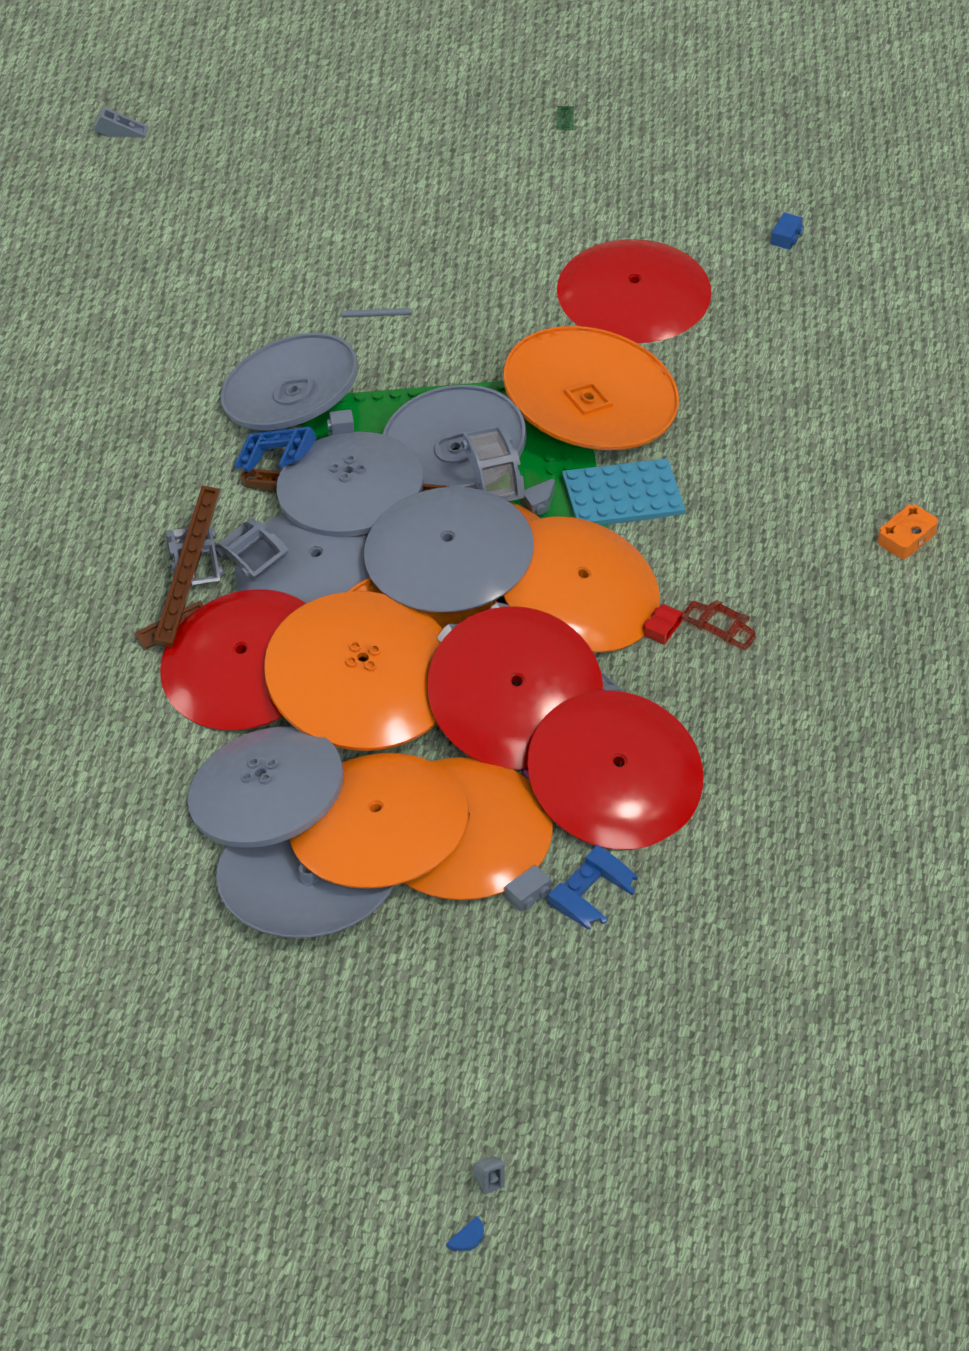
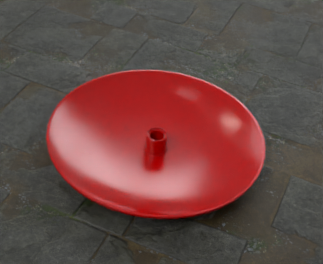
[557,239,712,343]
[160,589,307,731]
[427,606,603,770]
[528,690,704,850]

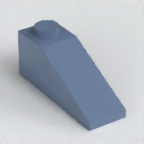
[93,106,148,138]

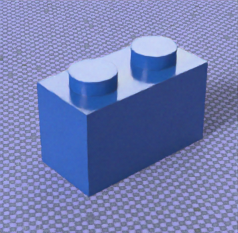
[771,212,804,250]

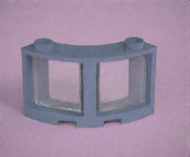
[461,424,524,501]

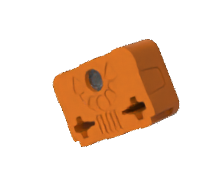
[878,504,938,559]

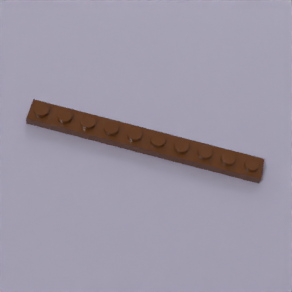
[154,485,220,647]

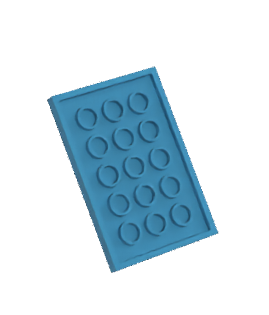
[562,458,686,525]

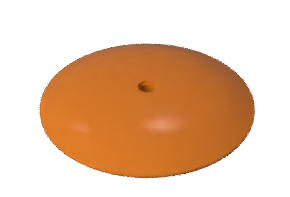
[503,517,660,653]
[289,753,468,888]
[404,757,552,900]

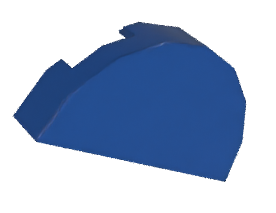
[446,1216,484,1251]

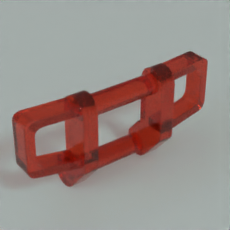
[683,600,756,650]

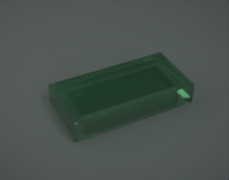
[557,106,574,131]

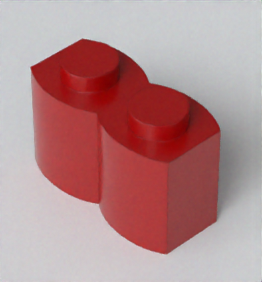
[643,604,683,645]

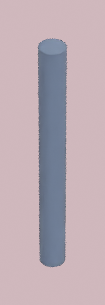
[342,308,411,318]

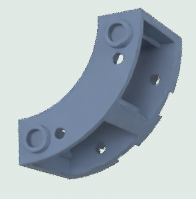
[215,518,289,581]
[165,527,223,585]

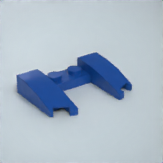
[234,427,317,472]
[548,845,638,929]

